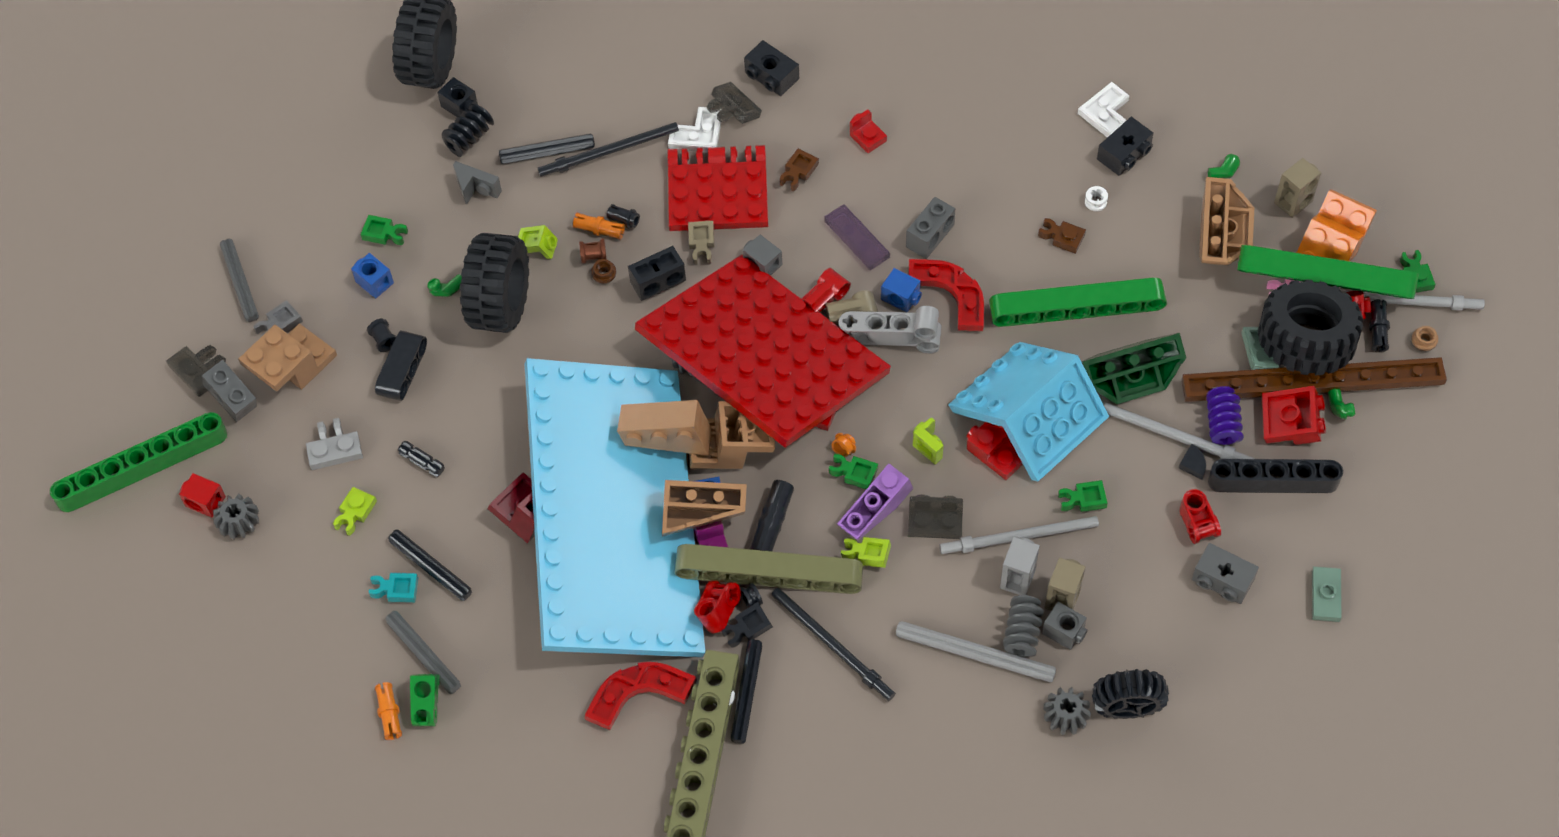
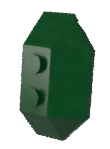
[1081,333,1186,404]

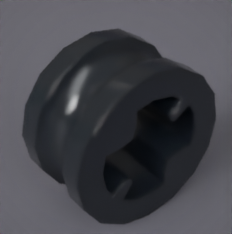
[740,583,763,608]

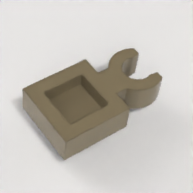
[688,221,715,264]

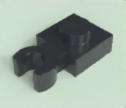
[721,602,773,648]

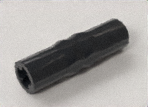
[749,480,794,552]

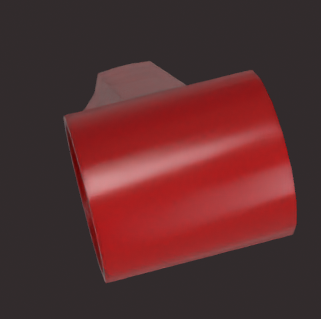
[801,268,851,312]

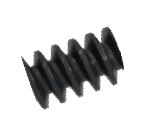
[441,104,494,157]

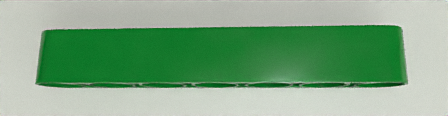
[1237,245,1419,299]
[989,278,1167,327]
[50,412,227,512]

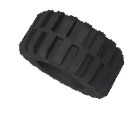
[392,0,457,89]
[460,233,529,333]
[1258,280,1363,376]

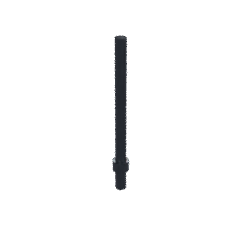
[537,122,679,177]
[771,587,896,701]

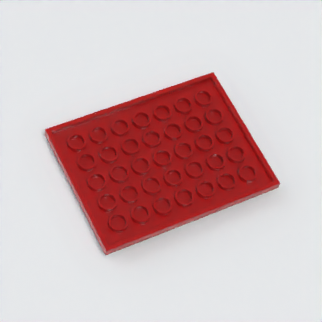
[635,254,891,448]

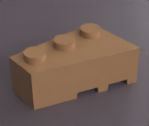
[617,400,712,456]
[662,480,747,537]

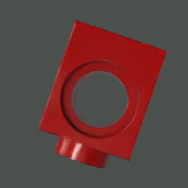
[179,473,226,518]

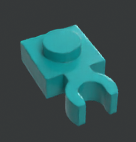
[369,573,419,603]

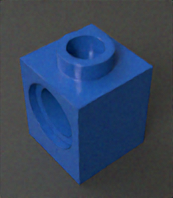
[351,253,394,299]
[881,268,922,313]

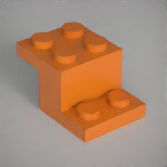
[1296,189,1377,261]

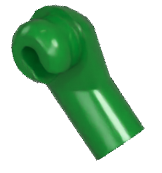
[1207,154,1240,179]
[427,274,462,297]
[1328,389,1355,419]

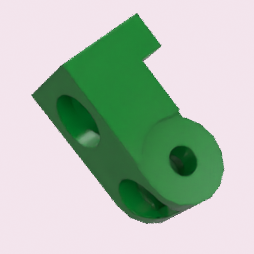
[410,674,440,726]

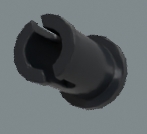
[606,204,640,228]

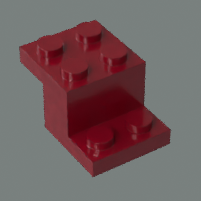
[487,472,535,543]

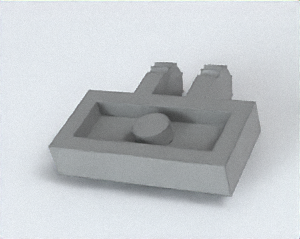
[306,418,363,470]

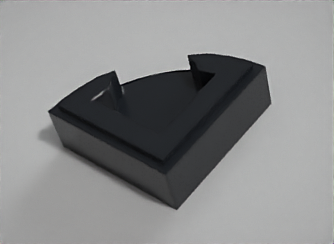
[1179,444,1206,480]

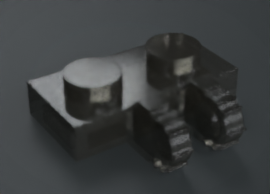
[707,82,762,124]
[166,345,226,397]

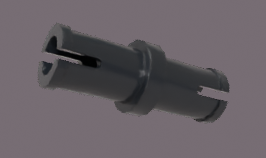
[1369,299,1390,352]

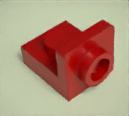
[850,109,887,154]

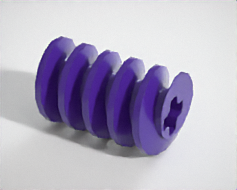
[1206,386,1244,445]

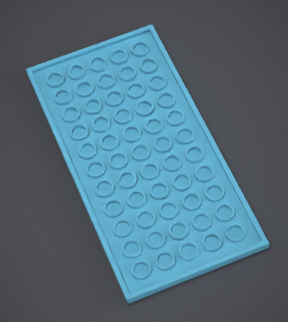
[525,358,705,657]

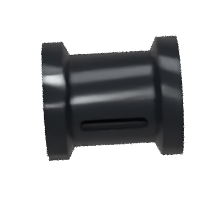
[367,318,396,352]

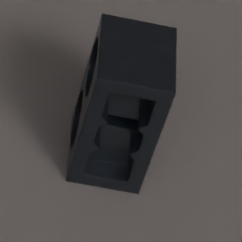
[628,246,686,301]

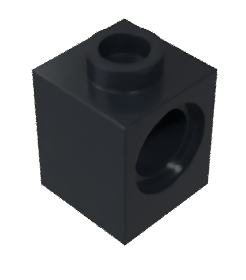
[437,77,478,117]

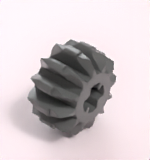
[213,493,259,540]
[1043,687,1091,736]

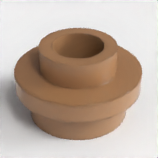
[1412,326,1438,351]

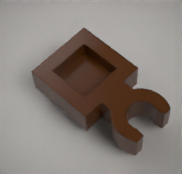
[780,148,819,191]
[1038,218,1086,254]

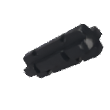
[398,441,445,477]

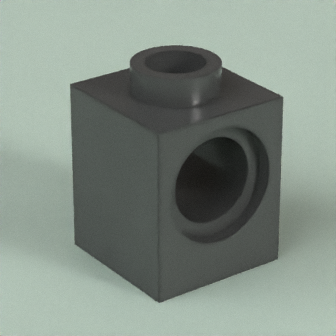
[743,234,783,276]
[1042,602,1088,650]

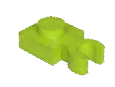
[333,487,377,536]
[841,537,891,568]

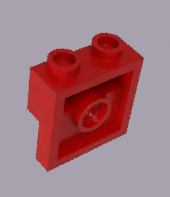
[1262,386,1326,445]
[966,422,1023,480]

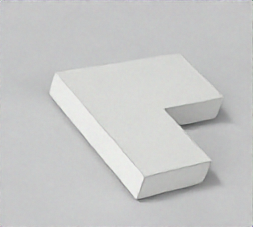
[1078,82,1129,137]
[668,107,723,152]

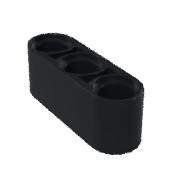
[375,330,427,401]

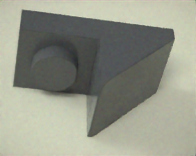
[453,161,502,204]

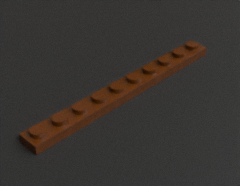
[1182,357,1447,402]

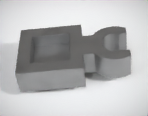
[254,300,303,337]

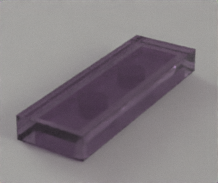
[824,204,890,270]

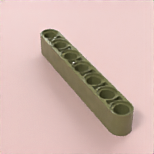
[675,544,863,594]

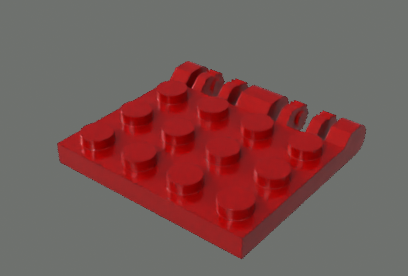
[668,145,768,231]

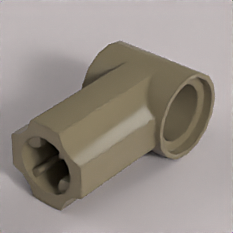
[826,290,878,325]

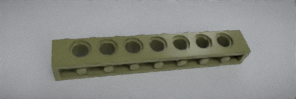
[664,650,740,837]

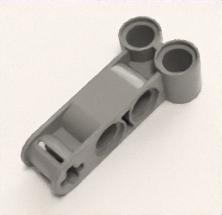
[839,306,942,354]

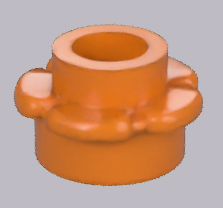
[832,433,856,457]

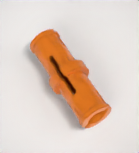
[573,212,625,240]
[375,682,402,740]

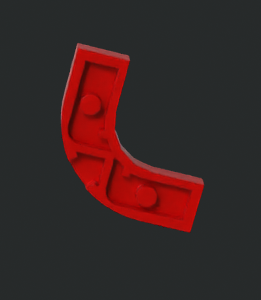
[909,259,984,331]
[584,662,697,730]

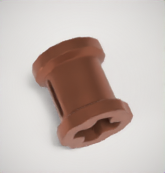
[579,239,607,264]

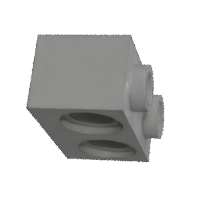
[1000,537,1040,595]

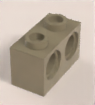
[1274,157,1321,218]
[1044,557,1086,611]

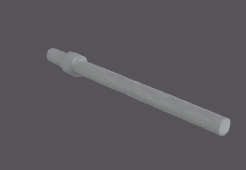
[1341,291,1485,311]
[1104,403,1255,459]
[939,516,1099,555]

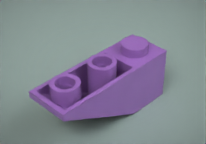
[837,464,913,541]

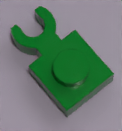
[360,215,408,245]
[1400,250,1436,293]
[829,454,878,489]
[1058,480,1108,512]

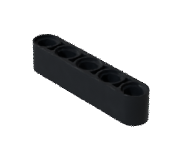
[1208,459,1344,493]

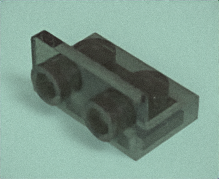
[908,494,963,539]

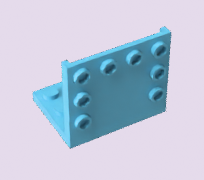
[948,342,1109,482]

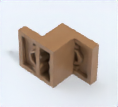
[238,323,337,391]
[689,401,775,469]

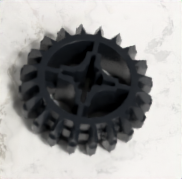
[1092,669,1169,719]

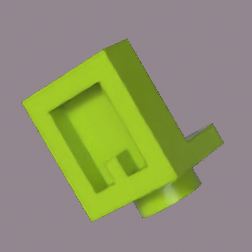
[518,225,558,259]
[913,417,944,465]

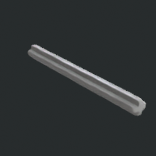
[896,621,1056,682]

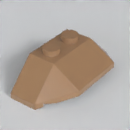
[1199,177,1254,265]

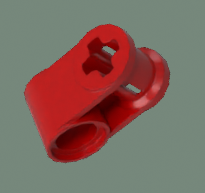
[1179,489,1221,544]
[694,580,741,634]

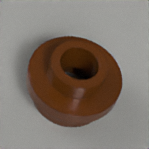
[591,259,616,284]

